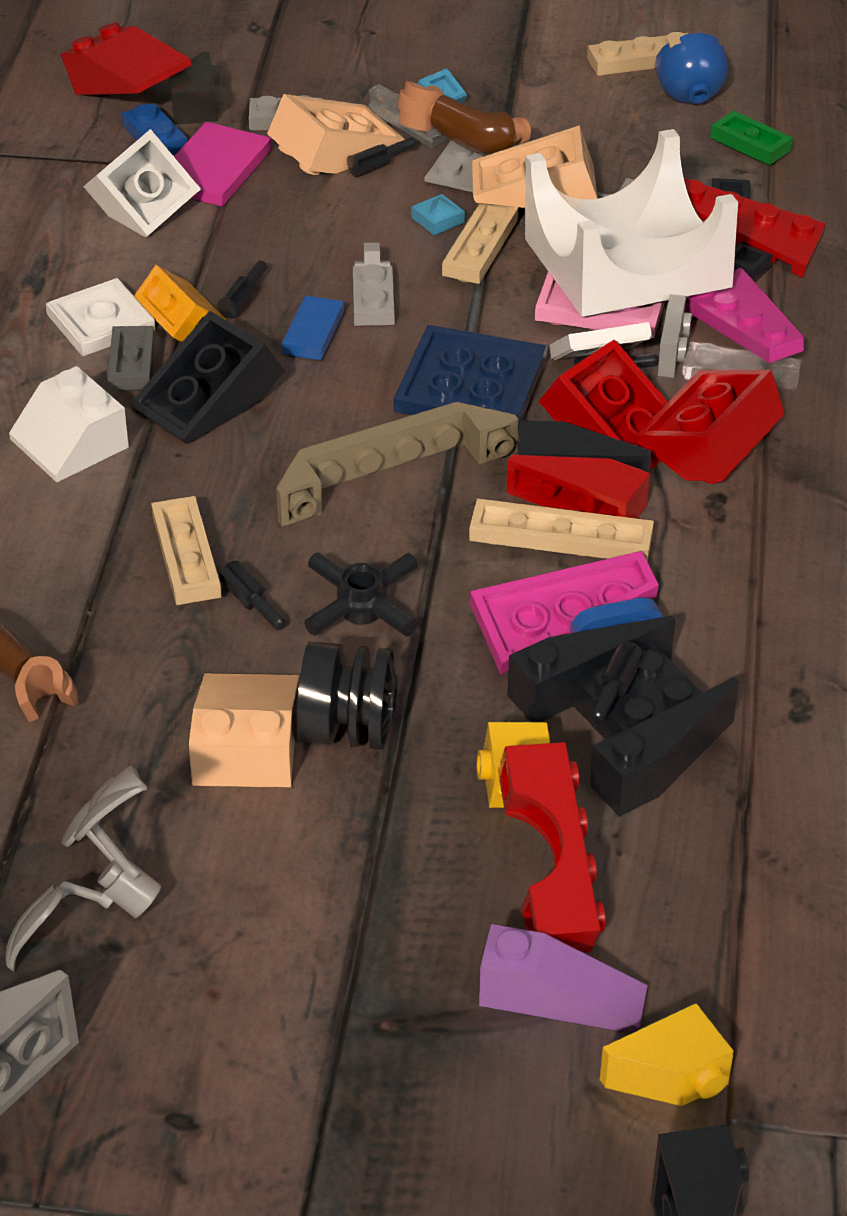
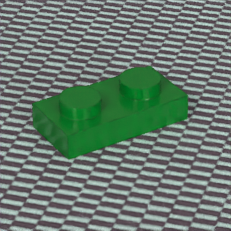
[710,110,793,165]

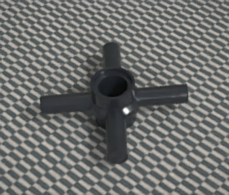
[304,552,418,636]

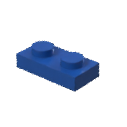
[121,103,187,155]

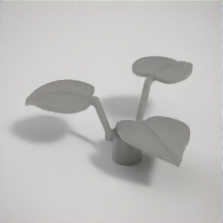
[5,766,161,972]

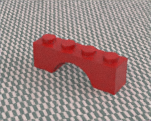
[498,742,605,953]

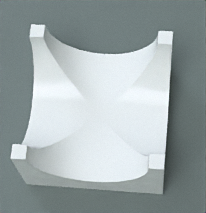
[525,129,738,317]

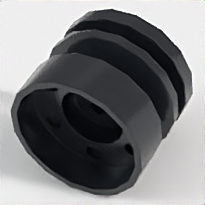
[297,641,398,750]

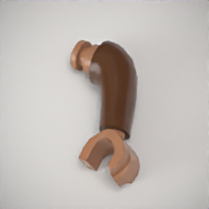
[397,81,531,155]
[0,621,79,722]

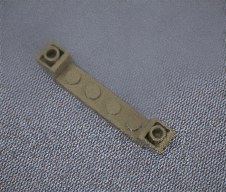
[276,402,519,527]

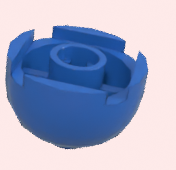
[654,33,728,104]

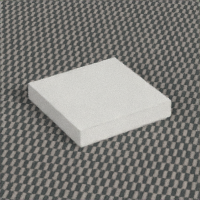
[46,278,155,357]
[549,322,652,361]

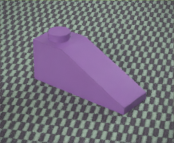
[479,924,648,1033]

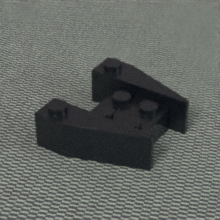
[507,616,739,817]

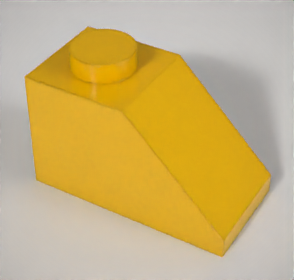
[600,1004,734,1106]

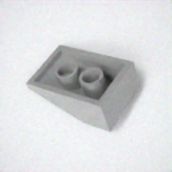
[0,970,79,1116]

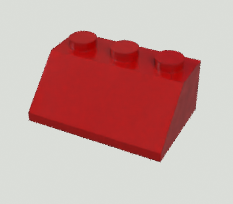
[635,370,785,484]

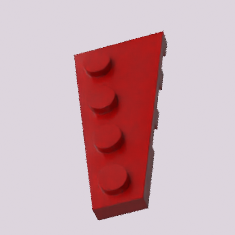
[684,178,826,278]

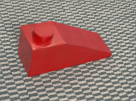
[506,455,650,519]

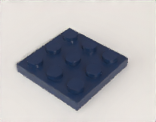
[393,325,547,429]

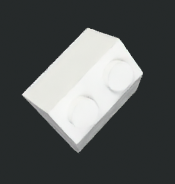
[83,129,201,237]
[9,366,129,483]

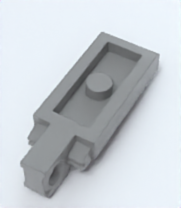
[353,242,395,326]

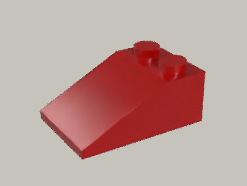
[60,22,192,95]
[538,339,668,470]

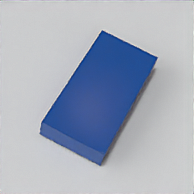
[282,295,344,361]

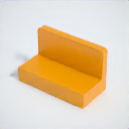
[134,265,226,342]

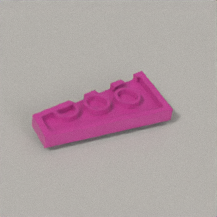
[685,268,804,363]
[469,551,659,674]

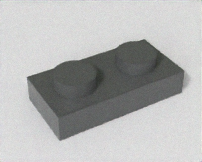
[107,326,155,391]

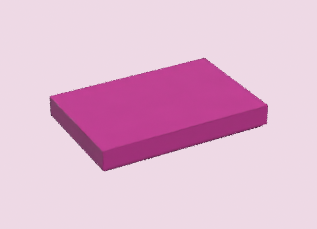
[174,122,272,207]

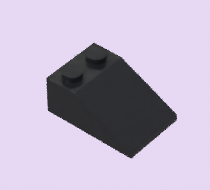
[129,311,285,444]
[650,1124,749,1216]

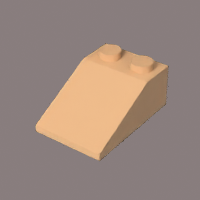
[267,94,405,175]
[472,125,597,208]
[189,673,299,787]

